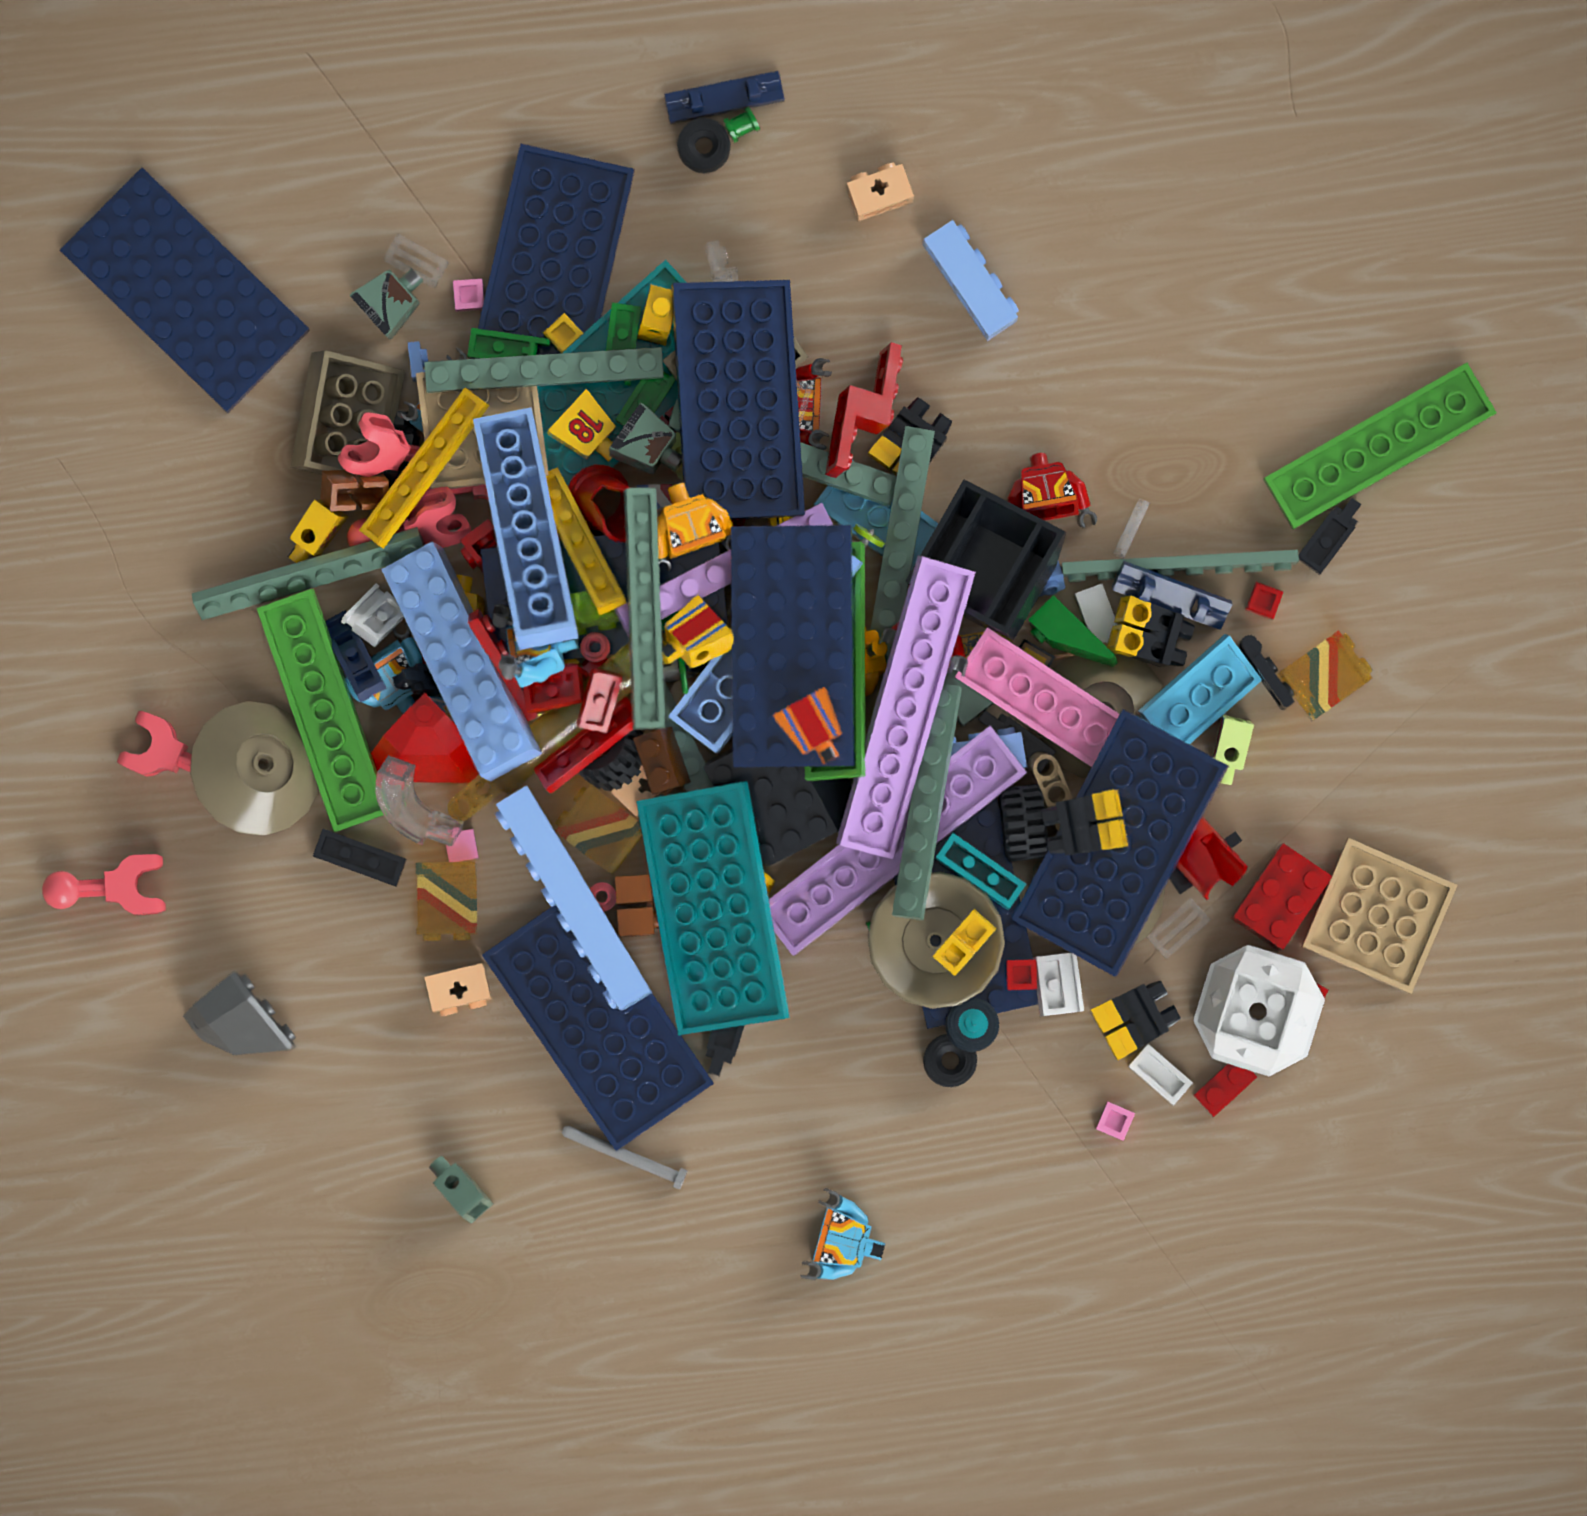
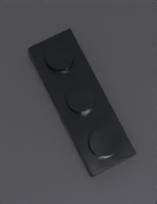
[313,829,407,887]

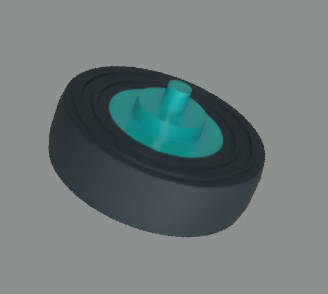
[945,998,999,1052]

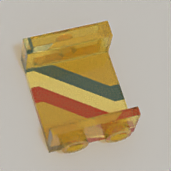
[1278,630,1373,721]
[555,784,643,876]
[415,862,477,941]

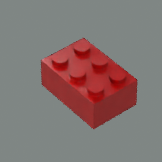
[1230,843,1333,952]

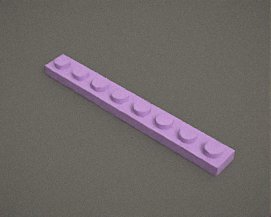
[614,503,833,636]

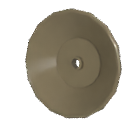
[1039,654,1164,778]
[190,701,319,836]
[868,872,1005,1009]

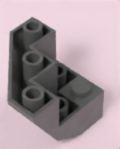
[183,971,296,1055]

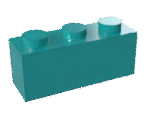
[935,833,1026,910]

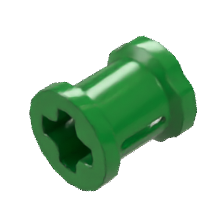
[723,107,760,143]

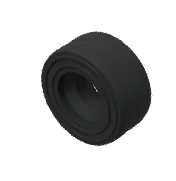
[677,118,731,173]
[923,1034,977,1087]

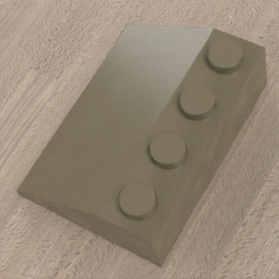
[290,350,405,475]

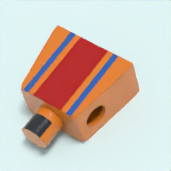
[773,687,842,764]

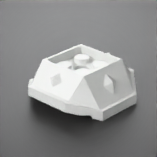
[1193,945,1325,1077]

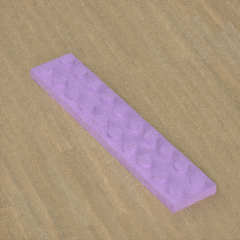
[836,556,975,859]
[769,726,1027,956]

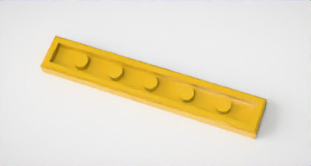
[359,387,490,549]
[546,467,627,616]

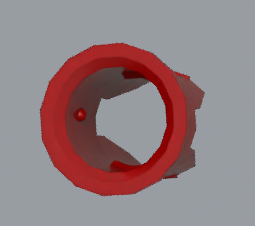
[568,464,631,543]
[1176,816,1248,901]

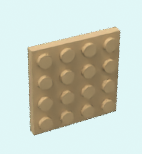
[416,372,549,489]
[1301,838,1458,994]

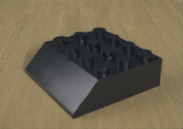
[906,479,1066,642]
[703,748,852,869]

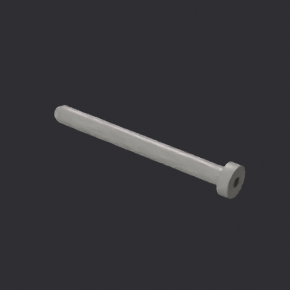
[562,1126,688,1190]

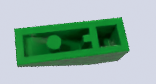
[1028,595,1118,667]

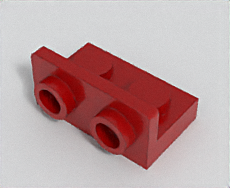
[460,519,498,573]
[523,663,588,714]

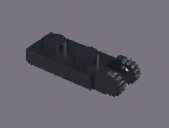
[1239,634,1295,711]

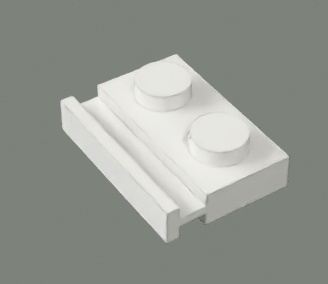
[341,584,404,647]
[1032,953,1084,1017]

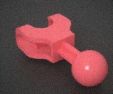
[338,413,420,477]
[347,487,471,548]
[117,711,192,777]
[42,854,166,916]

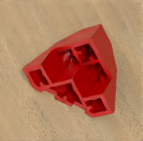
[371,693,479,784]

